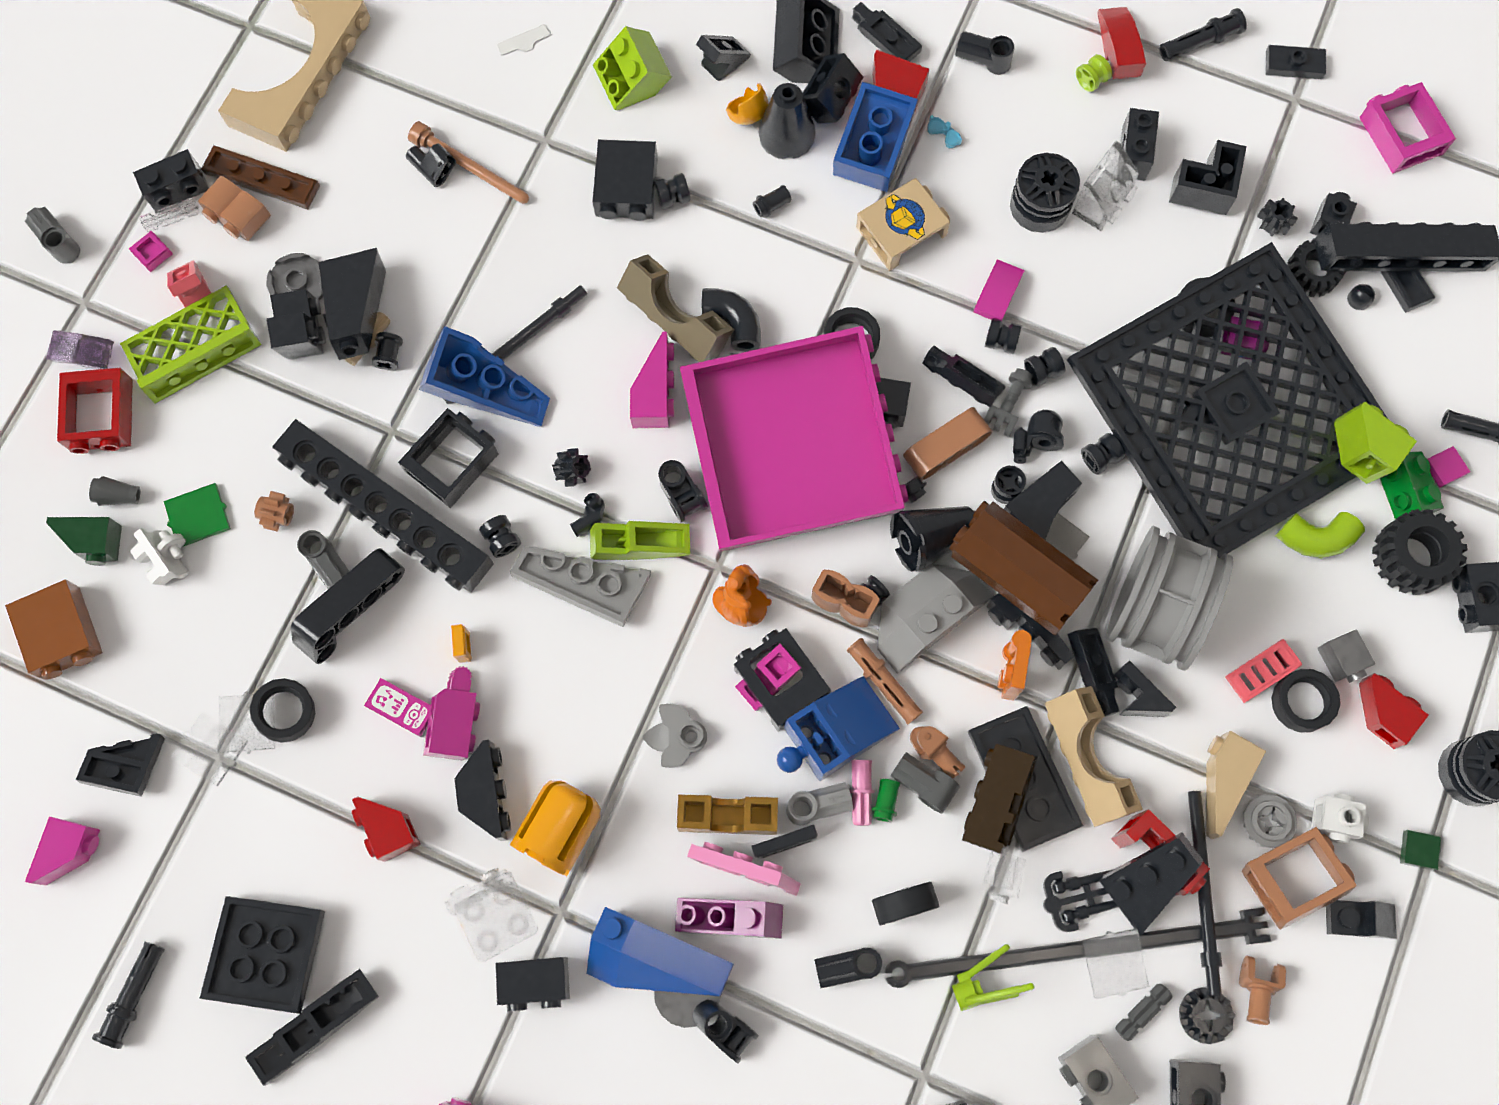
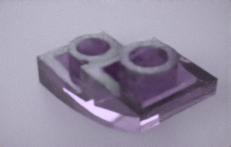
[46,330,114,369]

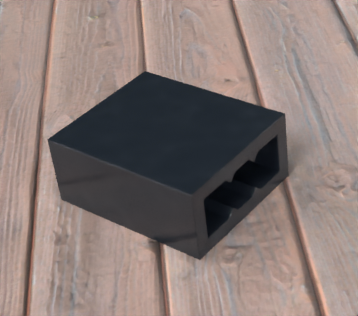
[592,139,658,221]

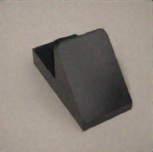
[696,35,751,81]
[1114,660,1177,717]
[1326,900,1397,939]

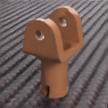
[910,726,965,779]
[1239,956,1286,1025]

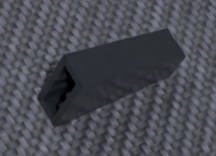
[318,247,386,360]

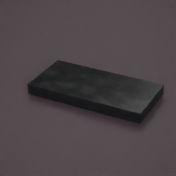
[968,706,1084,852]

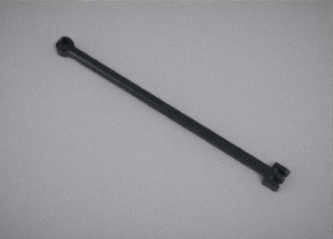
[884,907,1271,988]

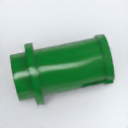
[872,779,901,822]

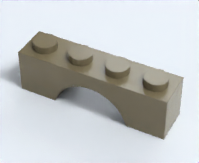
[617,254,734,362]

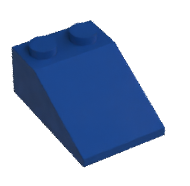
[833,81,918,192]

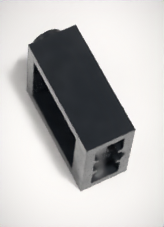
[398,408,499,508]

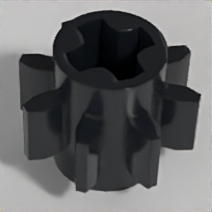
[1257,198,1298,237]
[552,448,591,487]

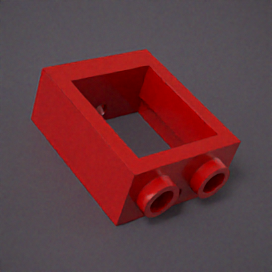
[57,368,133,454]

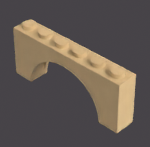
[218,0,370,152]

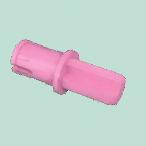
[850,760,875,826]

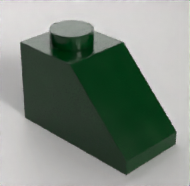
[46,517,122,566]

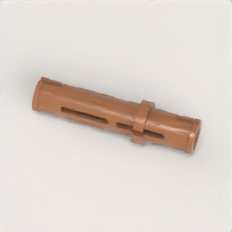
[846,638,923,725]

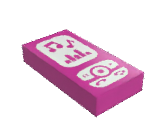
[364,678,430,737]

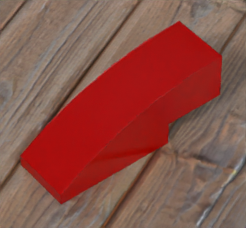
[1097,7,1146,79]

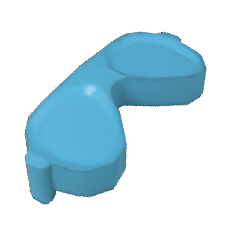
[927,115,962,149]

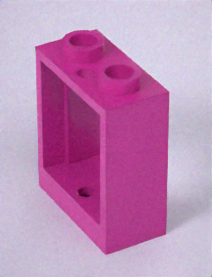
[1359,82,1456,174]

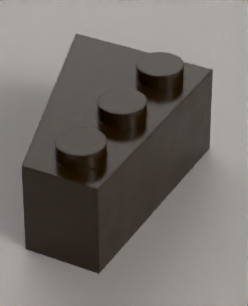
[961,743,1038,854]

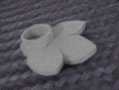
[643,703,707,768]

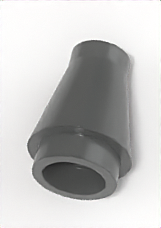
[89,476,141,506]

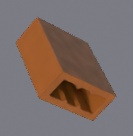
[5,579,103,680]

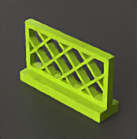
[120,285,262,404]

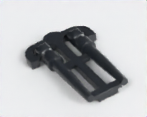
[1043,869,1118,932]

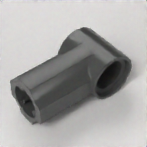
[24,207,80,264]
[297,530,349,589]
[890,752,960,814]

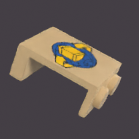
[856,178,950,271]

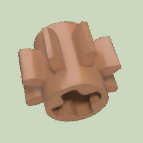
[254,491,294,532]

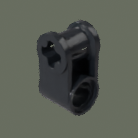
[658,460,708,523]
[693,1000,759,1063]

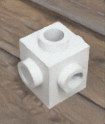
[1311,794,1369,844]

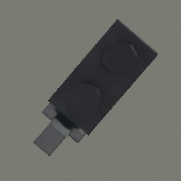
[852,2,922,62]
[922,345,1006,408]
[1067,628,1120,717]

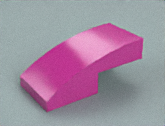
[973,259,1025,321]
[735,643,802,711]

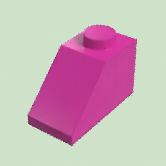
[25,816,100,885]

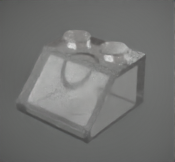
[1072,140,1139,232]

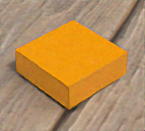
[451,624,472,663]

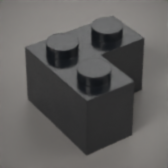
[1169,140,1247,215]
[266,289,326,360]

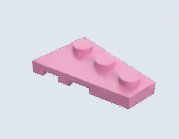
[687,842,801,896]

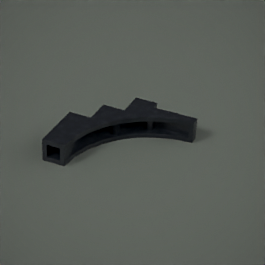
[986,460,1082,670]

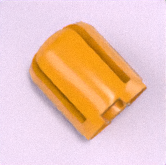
[510,780,601,876]

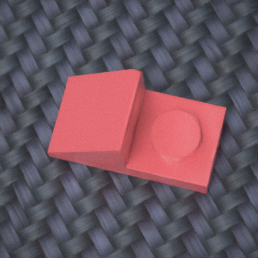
[167,260,211,307]

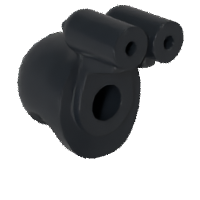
[1013,410,1064,464]

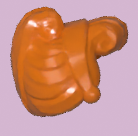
[712,564,772,627]

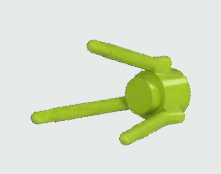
[952,944,1035,1012]

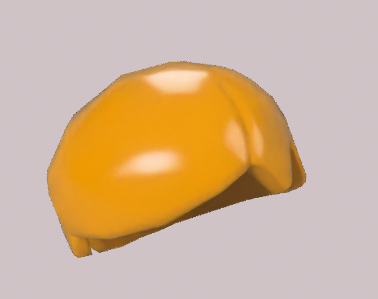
[726,83,769,125]

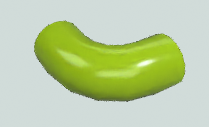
[1275,512,1365,558]

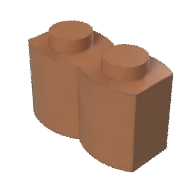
[198,176,271,241]
[811,569,880,627]

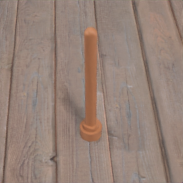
[408,121,529,204]

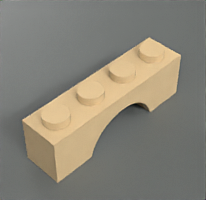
[1044,686,1143,827]

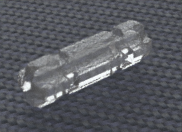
[140,198,200,232]

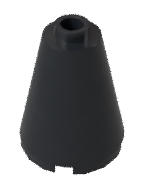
[758,83,816,159]
[890,506,975,572]

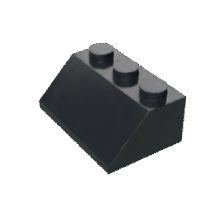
[773,0,840,83]

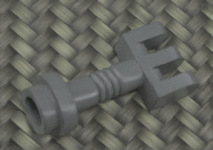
[984,368,1033,437]

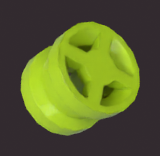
[1075,54,1112,92]

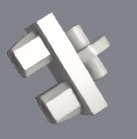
[130,528,189,585]

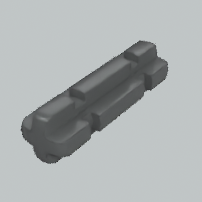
[1115,984,1173,1041]

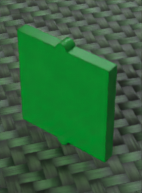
[163,483,231,547]

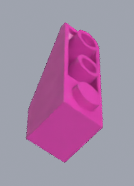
[630,332,674,428]

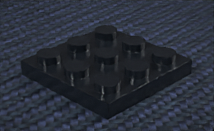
[199,896,325,1014]

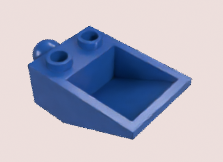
[777,676,900,781]

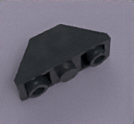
[454,739,511,841]

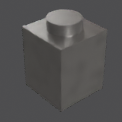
[1317,629,1375,683]

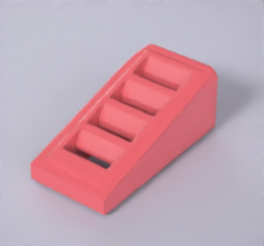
[1225,639,1302,703]

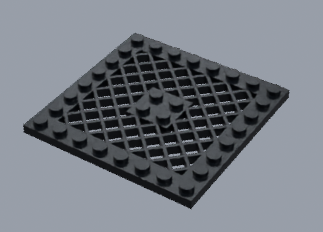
[1067,242,1387,558]

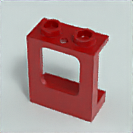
[1111,809,1210,896]

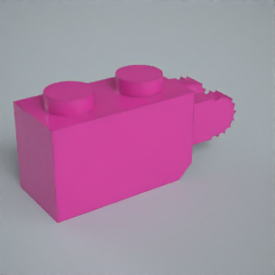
[423,666,480,761]

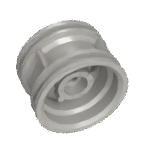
[1106,526,1234,671]

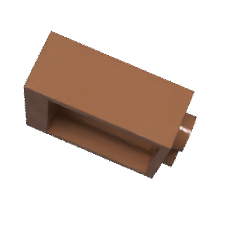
[1241,827,1357,930]

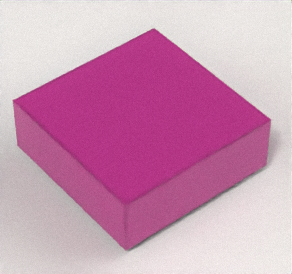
[129,230,173,272]
[1427,446,1471,488]

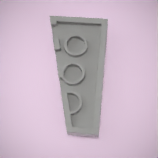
[510,546,651,627]

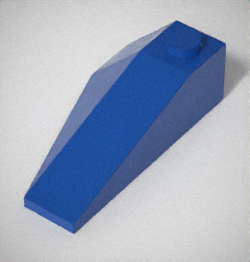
[419,326,550,427]
[586,907,734,996]

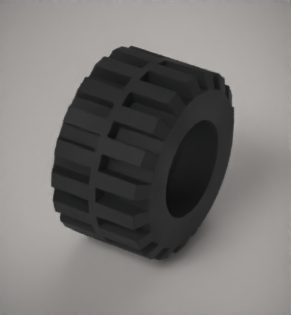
[1372,509,1468,595]

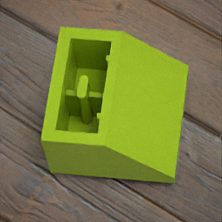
[592,26,672,110]
[1334,402,1417,484]

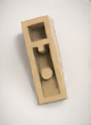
[1206,731,1266,839]

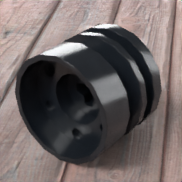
[1010,152,1080,233]
[1438,730,1499,807]

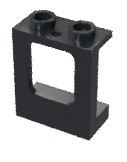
[733,628,831,732]

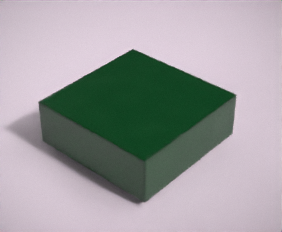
[1400,830,1441,871]

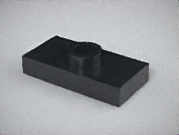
[1265,44,1326,79]

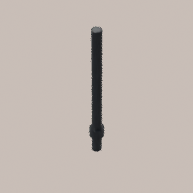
[443,285,587,404]
[1188,791,1223,996]

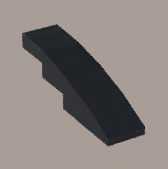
[245,969,379,1086]

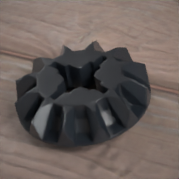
[1179,987,1236,1044]

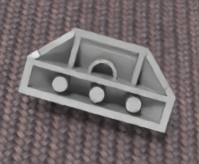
[877,564,994,674]

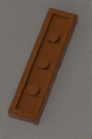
[201,145,320,210]

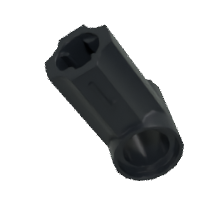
[955,31,1014,75]
[814,947,882,989]

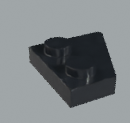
[75,733,165,797]

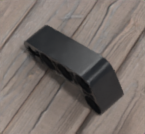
[290,548,405,664]

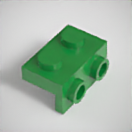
[1380,451,1444,519]

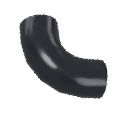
[702,288,761,352]

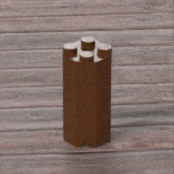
[949,501,1099,635]

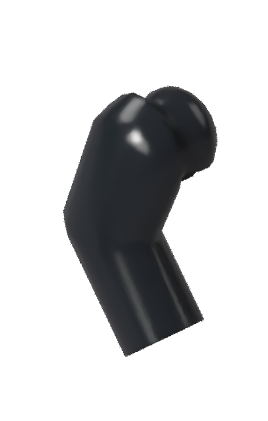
[570,493,605,537]

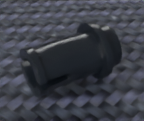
[753,185,792,217]

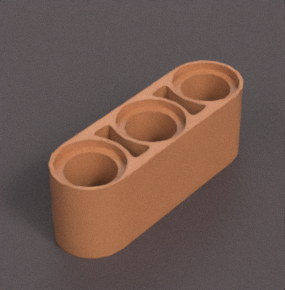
[903,407,993,481]

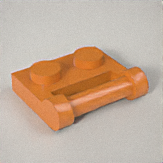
[998,630,1032,701]

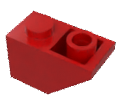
[1359,673,1429,749]
[352,796,421,862]

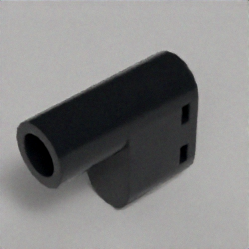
[406,143,456,187]

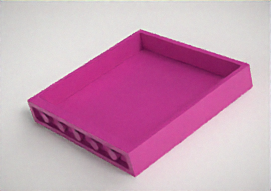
[680,326,909,552]

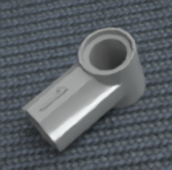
[786,782,853,825]

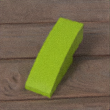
[590,521,691,560]

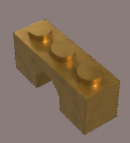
[677,794,778,835]

